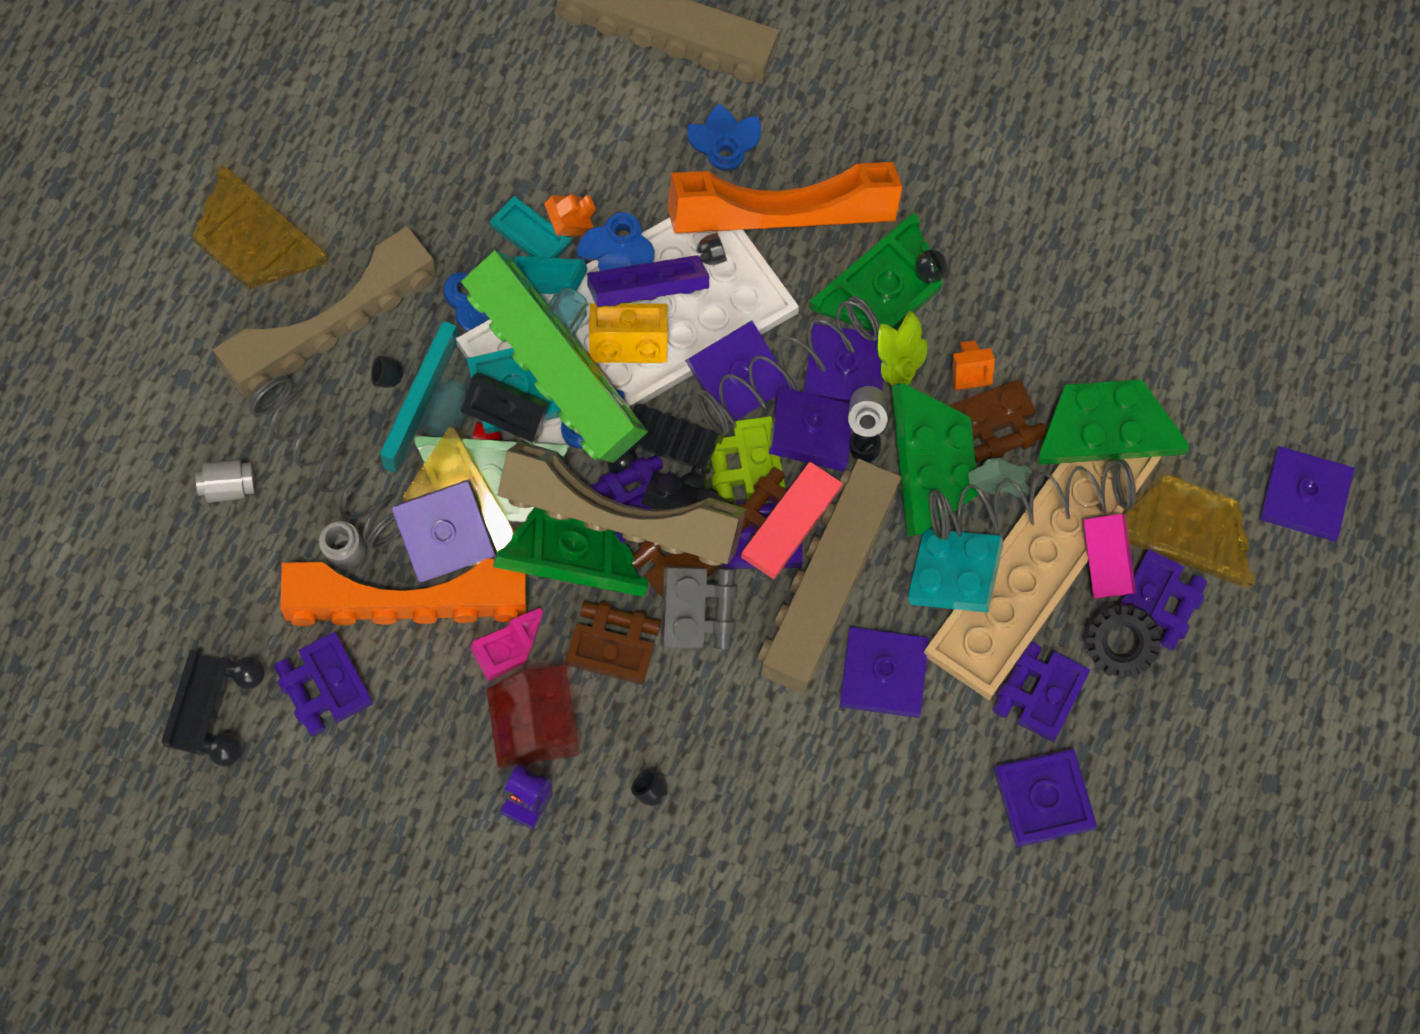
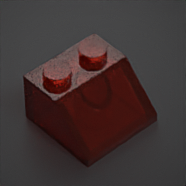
[486,664,579,768]

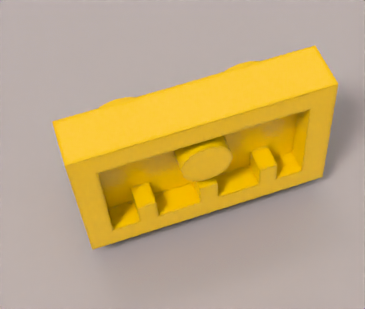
[589,303,668,363]

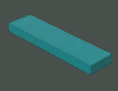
[380,321,458,473]

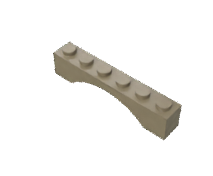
[213,226,436,399]
[497,442,747,566]

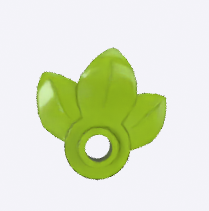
[878,311,928,386]

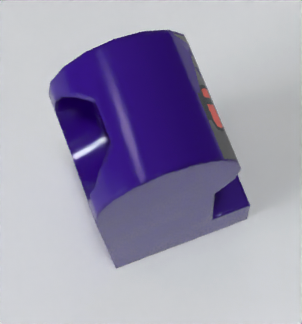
[500,764,553,830]

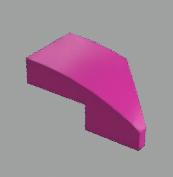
[470,608,543,682]

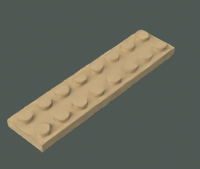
[924,456,1162,701]

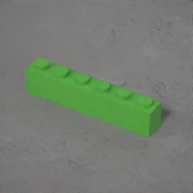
[461,250,648,463]

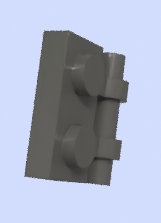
[661,566,737,650]

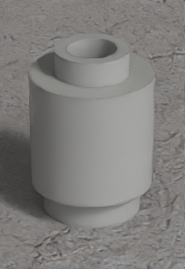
[848,386,888,437]
[195,459,255,503]
[319,521,366,570]

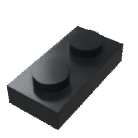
[461,372,549,443]
[641,472,728,509]

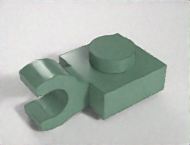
[968,458,1035,499]

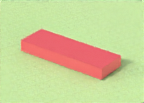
[741,462,843,579]

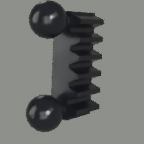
[607,403,723,489]
[161,650,265,766]

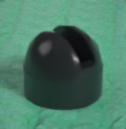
[696,232,727,265]
[915,249,947,283]
[371,355,403,388]
[850,432,881,463]
[631,769,668,806]

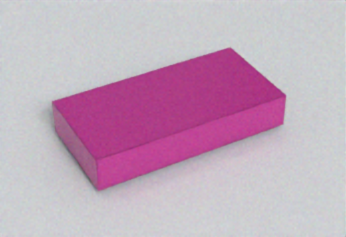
[1083,514,1136,599]

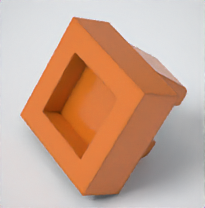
[544,194,596,237]
[951,340,995,391]

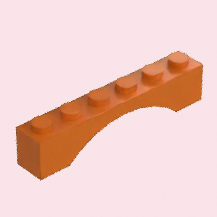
[667,162,903,233]
[280,559,527,626]

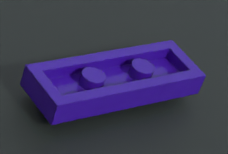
[587,255,709,307]

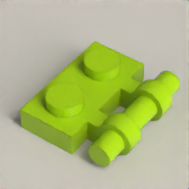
[707,416,786,503]

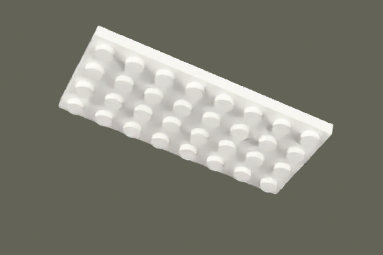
[456,217,799,448]

